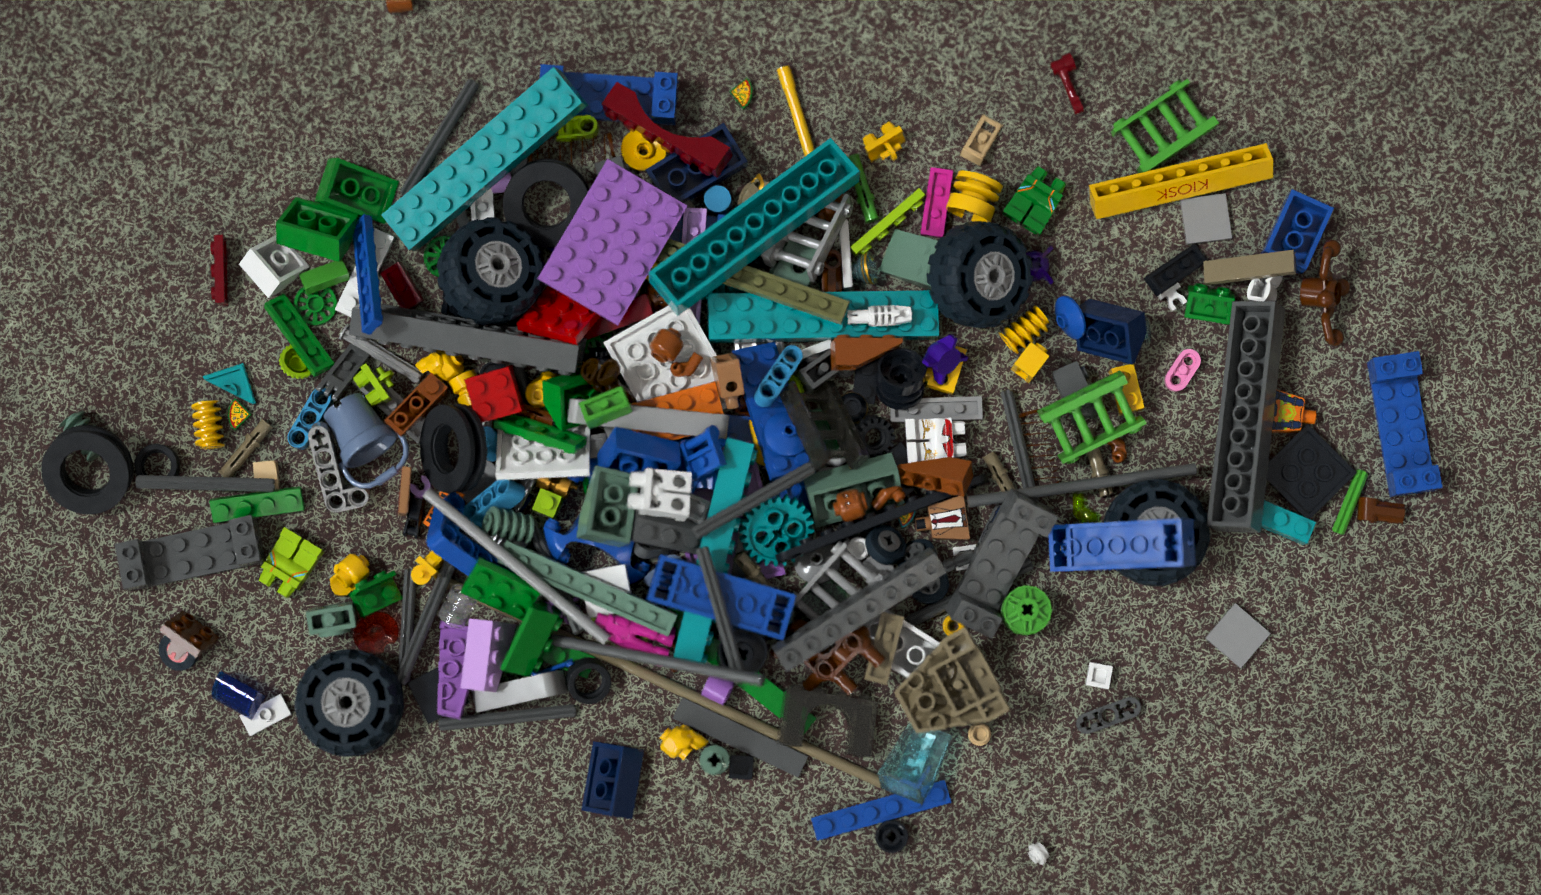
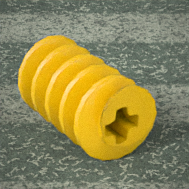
[998,305,1049,354]
[191,401,225,449]

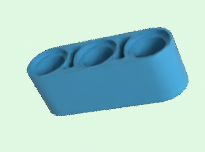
[754,345,803,408]
[287,388,334,450]
[463,479,525,528]

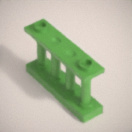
[1111,79,1219,173]
[1037,371,1147,464]

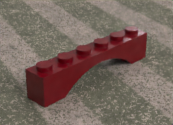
[601,82,733,178]

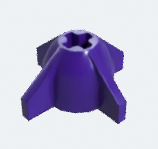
[1026,246,1054,285]
[922,334,968,385]

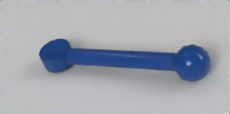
[532,659,574,676]

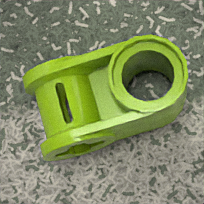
[556,115,599,142]

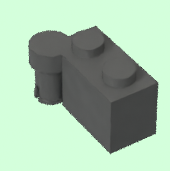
[795,349,854,395]
[1052,361,1098,425]

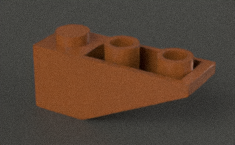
[830,335,903,370]
[384,373,448,437]
[897,457,974,497]

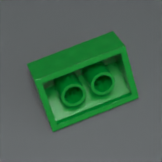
[276,197,358,262]
[542,370,601,431]
[500,599,563,677]

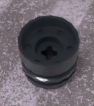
[876,348,926,410]
[716,627,767,674]

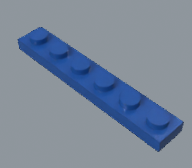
[353,214,383,335]
[811,780,951,841]

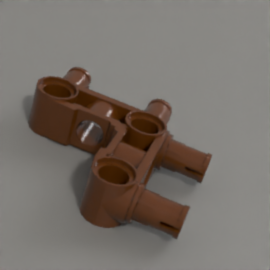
[770,619,886,696]

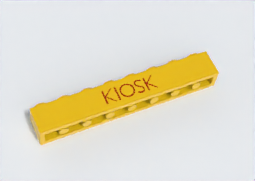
[1089,143,1273,219]

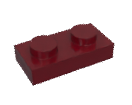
[380,262,424,309]

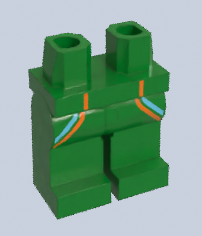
[1002,166,1066,237]

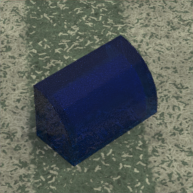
[212,671,265,720]

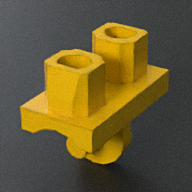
[863,122,906,163]
[411,551,444,585]

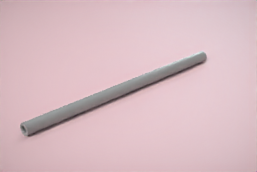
[422,488,610,645]

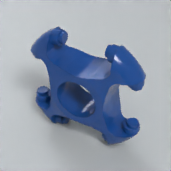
[543,457,651,585]

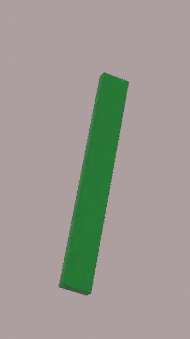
[667,607,817,736]

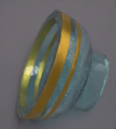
[851,252,877,285]

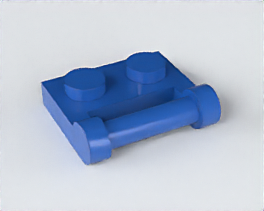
[680,425,727,481]

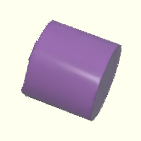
[701,676,735,705]

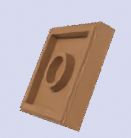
[397,466,412,516]

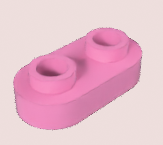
[1164,349,1201,392]

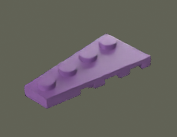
[437,620,469,720]

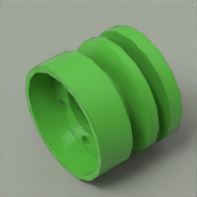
[1000,585,1052,636]

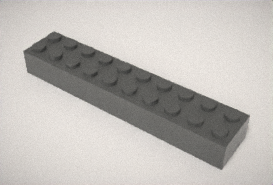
[1207,301,1285,533]
[349,304,587,375]

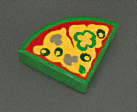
[729,78,752,110]
[228,398,252,431]

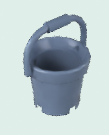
[323,393,409,489]

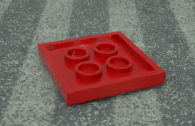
[517,286,601,345]

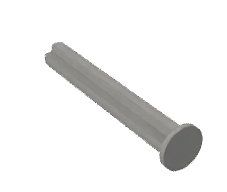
[339,323,423,383]

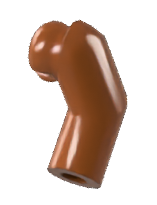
[670,352,703,377]
[1107,437,1127,463]
[871,486,905,510]

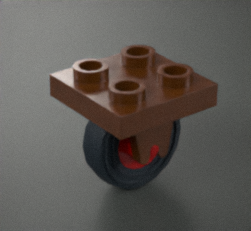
[159,611,220,671]

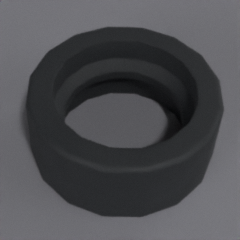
[134,444,181,476]
[566,657,611,704]

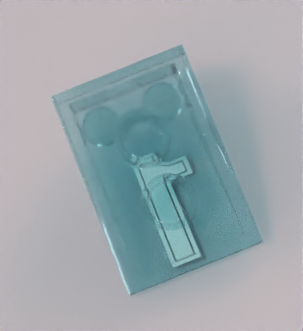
[878,722,952,804]

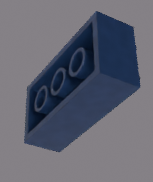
[646,123,748,203]

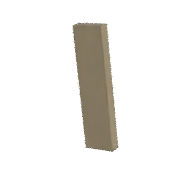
[1203,250,1296,285]

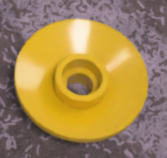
[621,130,666,171]

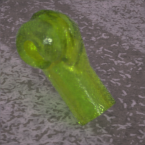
[1073,494,1097,524]

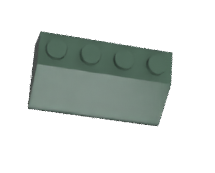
[803,453,904,528]

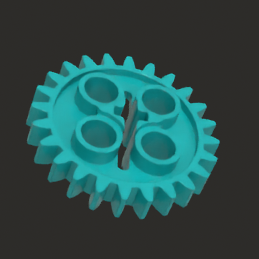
[739,494,815,567]

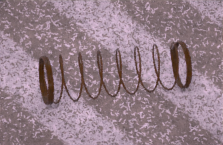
[529,132,616,166]
[1018,409,1063,498]

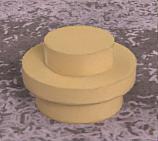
[968,723,991,746]

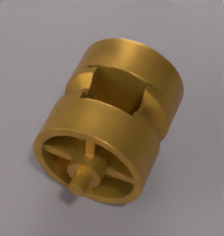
[536,477,579,499]

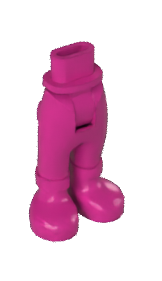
[594,612,676,667]

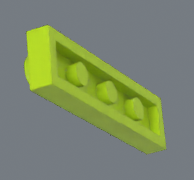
[850,188,925,257]

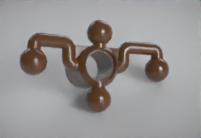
[1300,239,1350,346]

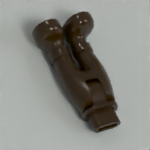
[581,358,637,404]

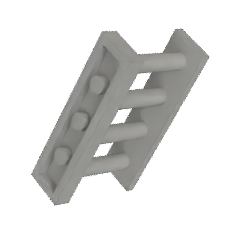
[761,194,853,282]
[792,538,887,621]

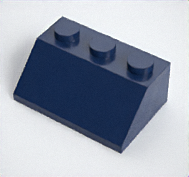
[1076,299,1147,365]
[581,741,644,819]

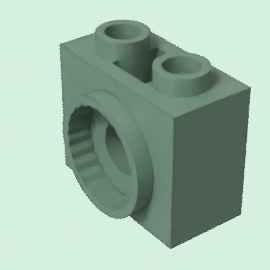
[769,240,817,287]
[306,601,359,637]

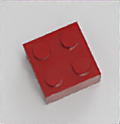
[464,365,525,423]

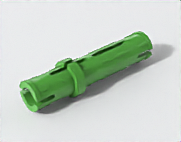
[848,154,879,223]

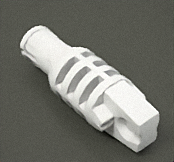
[847,305,912,327]

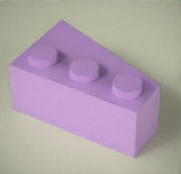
[461,619,517,692]

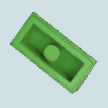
[299,259,350,295]
[578,386,632,429]

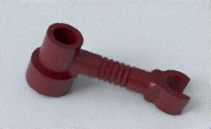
[1050,52,1083,114]

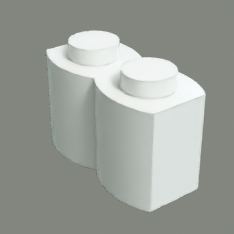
[1247,276,1283,301]

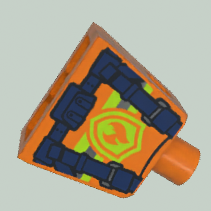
[1272,390,1316,433]

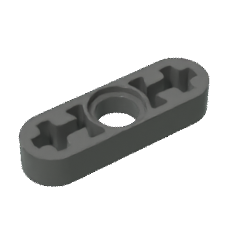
[1076,697,1141,734]

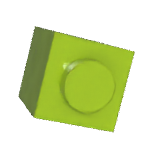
[532,488,564,520]

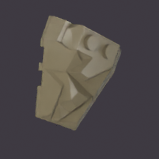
[894,627,1010,734]

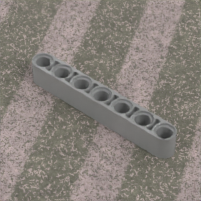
[567,398,729,439]

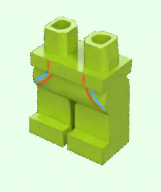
[259,527,324,599]

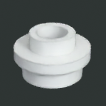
[1028,842,1049,865]

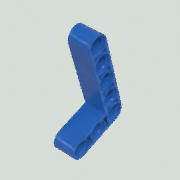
[426,492,516,576]

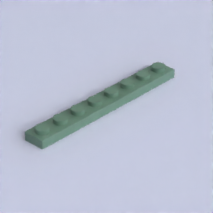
[497,540,678,636]

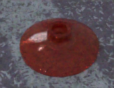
[353,611,399,655]

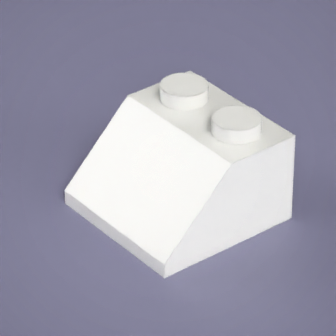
[239,235,310,298]

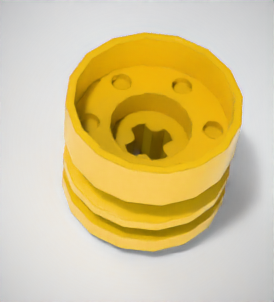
[945,170,1003,222]

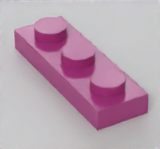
[920,167,953,238]

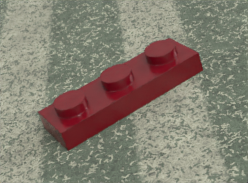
[210,235,228,306]

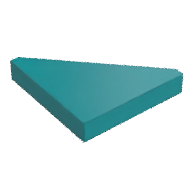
[203,363,256,405]

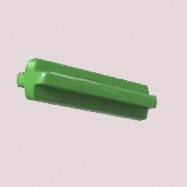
[1332,469,1368,535]

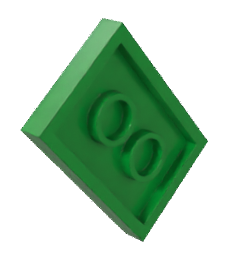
[460,557,540,621]

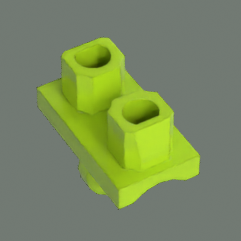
[353,363,394,406]

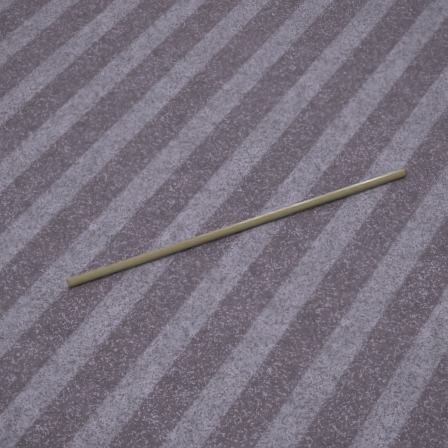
[447,578,884,788]

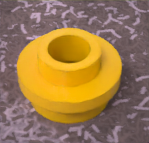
[942,616,966,636]

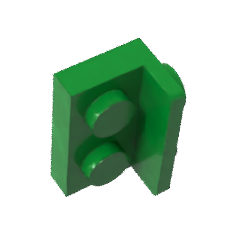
[1184,283,1235,325]
[349,570,403,618]

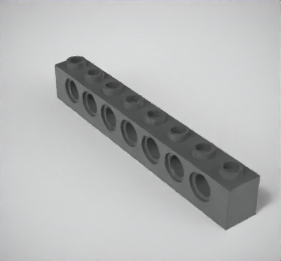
[771,547,946,672]

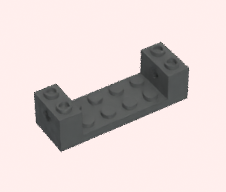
[945,488,1058,639]
[115,515,266,591]

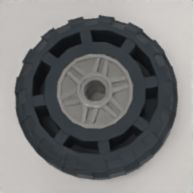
[437,217,545,326]
[927,221,1033,328]
[1103,479,1211,586]
[294,649,404,757]

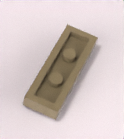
[864,612,904,685]

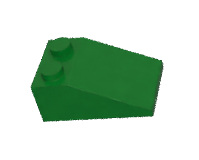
[315,158,399,224]

